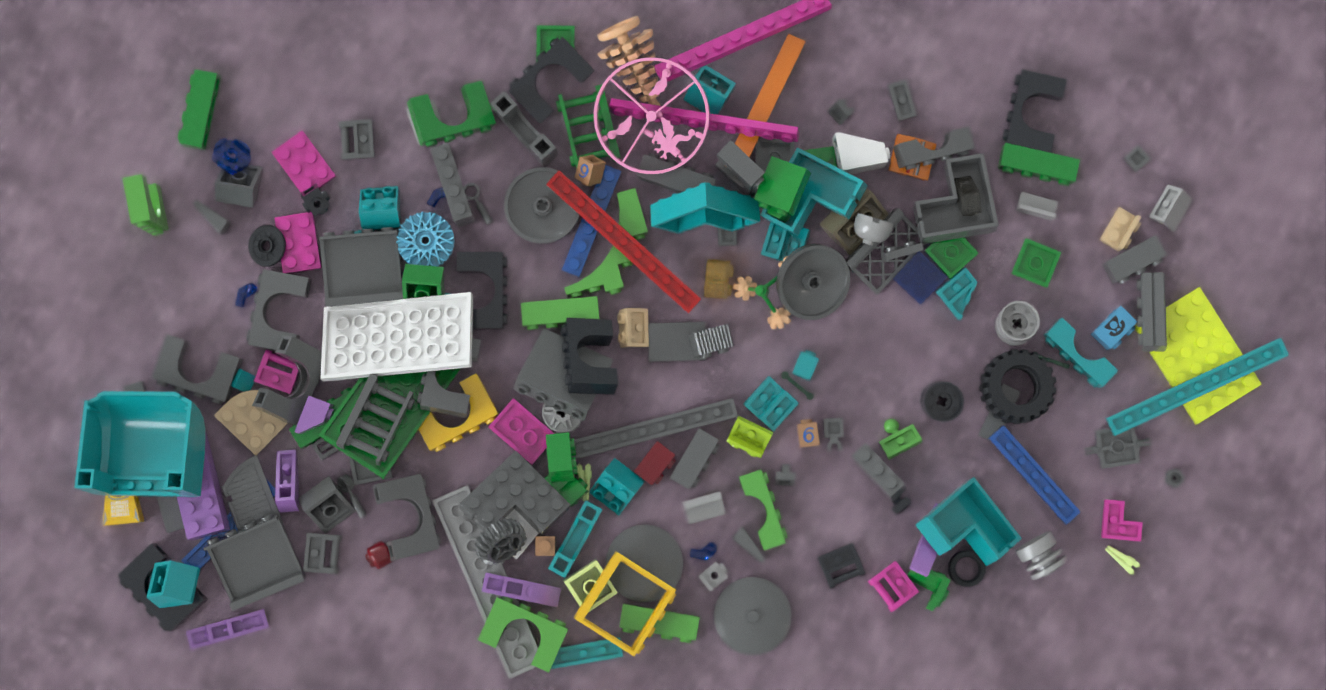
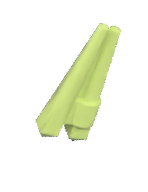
[577,463,592,501]
[1105,545,1140,574]

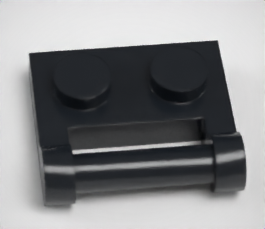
[817,543,866,590]

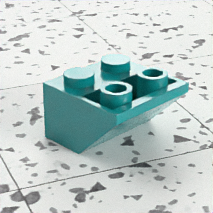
[683,65,736,115]
[359,186,401,230]
[589,458,645,515]
[146,561,200,608]

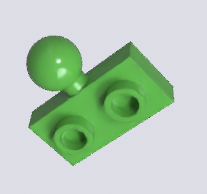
[879,419,923,460]

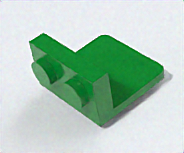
[907,569,951,612]

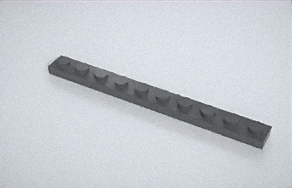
[573,398,738,459]

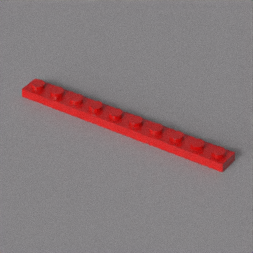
[546,170,701,314]

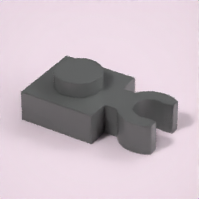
[823,418,844,451]

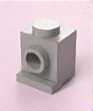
[698,562,729,592]

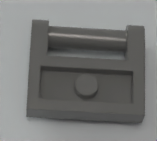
[338,119,375,161]
[303,533,342,574]

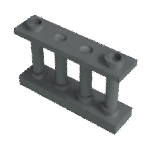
[336,374,415,466]

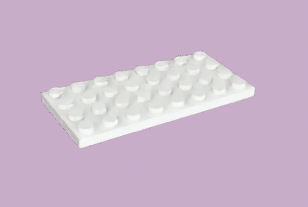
[320,292,473,382]

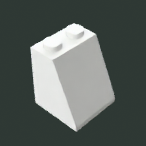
[832,132,890,174]

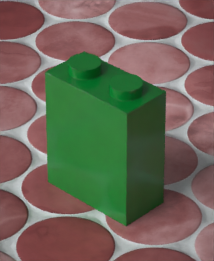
[754,156,811,217]

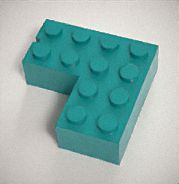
[760,147,868,236]
[650,182,760,234]
[915,477,1022,566]

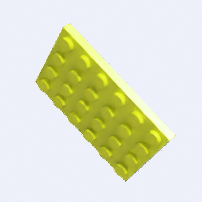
[1135,287,1262,425]

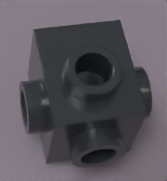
[300,183,331,216]

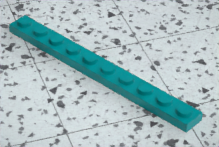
[1105,338,1289,436]

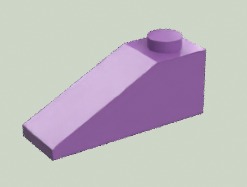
[275,450,299,513]

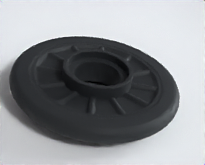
[248,225,286,267]

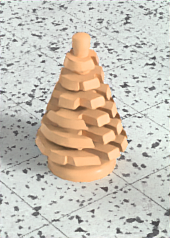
[597,16,661,106]

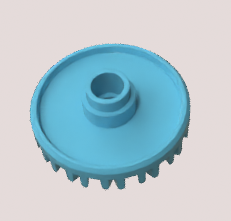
[396,212,455,267]

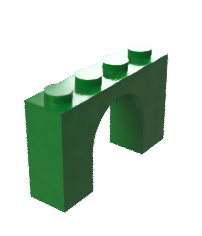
[407,80,496,147]

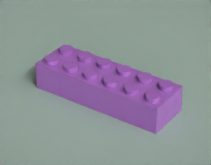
[177,428,230,540]

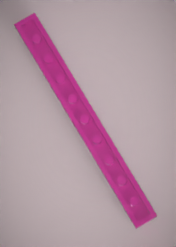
[654,0,832,82]
[610,98,799,143]

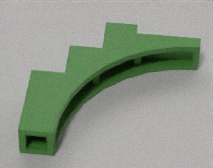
[564,188,648,298]

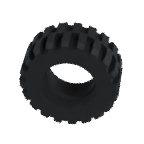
[979,349,1057,424]

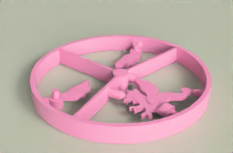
[594,58,710,174]

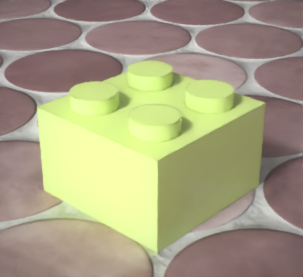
[563,559,618,612]

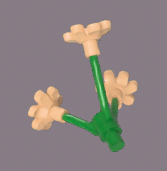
[733,256,791,329]

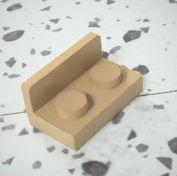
[1099,207,1141,252]
[617,308,649,348]

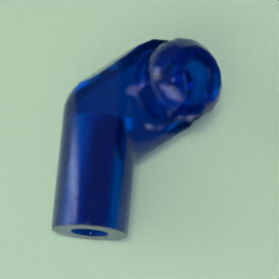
[235,283,257,308]

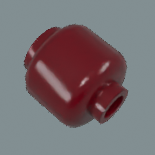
[365,541,393,570]

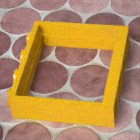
[573,551,676,656]

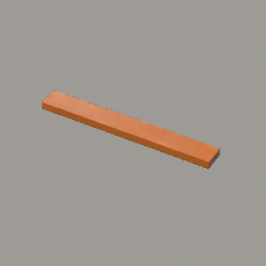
[735,34,806,158]

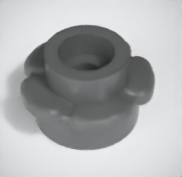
[1165,469,1184,488]

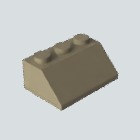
[820,188,889,255]

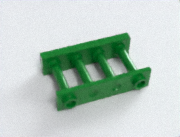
[556,84,621,170]

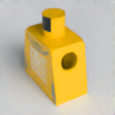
[103,496,144,526]

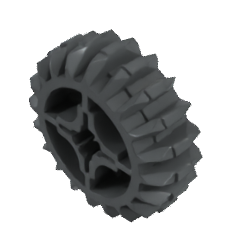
[475,518,527,565]

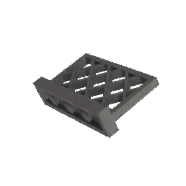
[845,208,925,295]

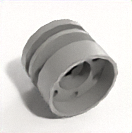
[995,301,1040,346]
[542,403,582,433]
[1015,531,1068,580]

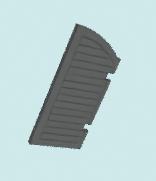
[221,455,288,535]

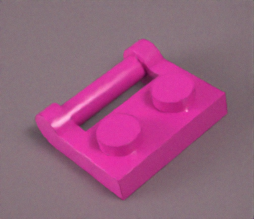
[254,349,299,394]
[867,561,919,612]

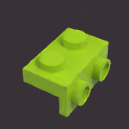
[727,416,773,458]

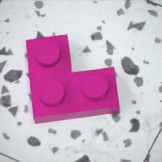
[1101,499,1143,542]

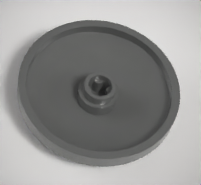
[504,167,580,244]
[776,244,850,320]
[606,525,683,602]
[714,577,791,655]

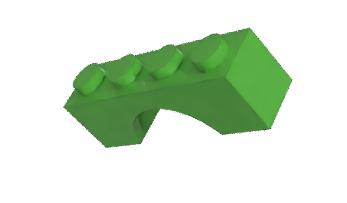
[739,470,788,550]

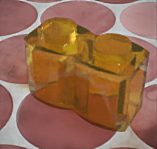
[704,259,734,300]

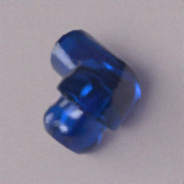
[427,187,446,208]
[689,542,717,560]

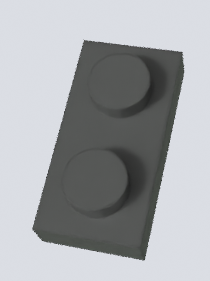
[888,80,917,122]
[881,240,924,260]

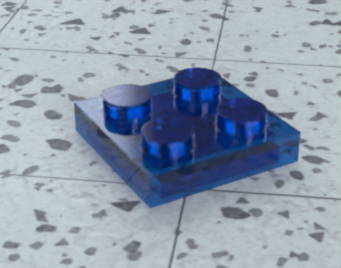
[893,251,947,305]

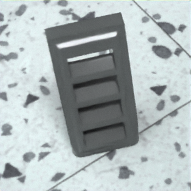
[193,200,231,235]
[732,526,765,563]

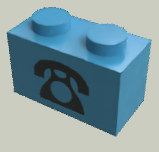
[1091,306,1137,350]

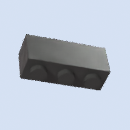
[1102,235,1167,285]
[670,428,720,490]
[852,443,907,502]

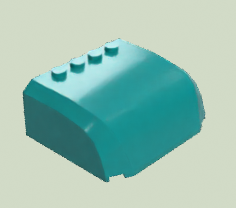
[74,391,206,497]

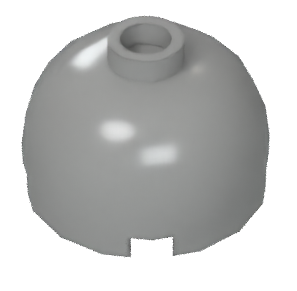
[854,213,894,246]

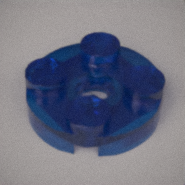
[212,138,251,175]

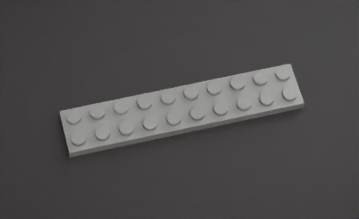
[432,485,539,679]

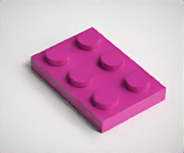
[271,130,337,193]
[275,212,322,274]
[488,398,554,465]

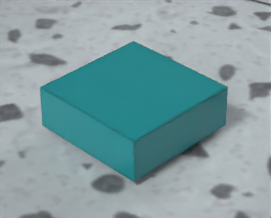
[231,369,256,392]

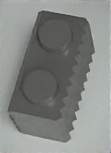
[688,324,734,359]

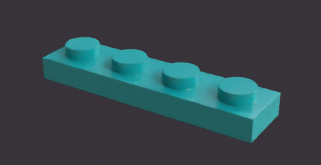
[551,637,623,669]

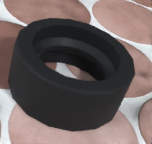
[948,551,986,587]

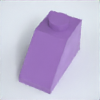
[295,396,334,434]

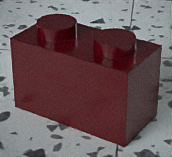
[634,441,676,485]

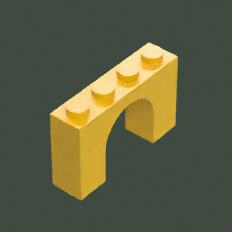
[419,373,499,453]

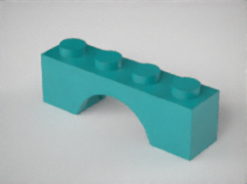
[1043,318,1118,388]
[548,500,603,578]

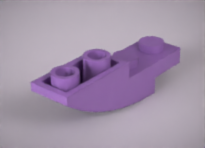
[482,573,561,607]

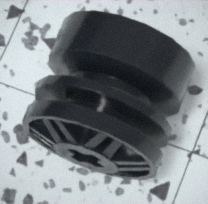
[920,381,964,422]

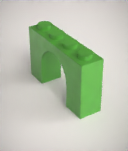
[122,174,169,236]
[478,596,569,672]

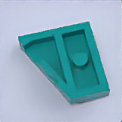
[935,267,978,320]

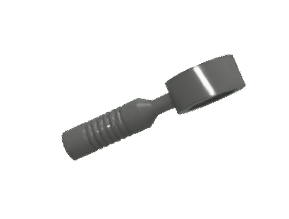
[464,183,494,225]
[337,474,367,518]

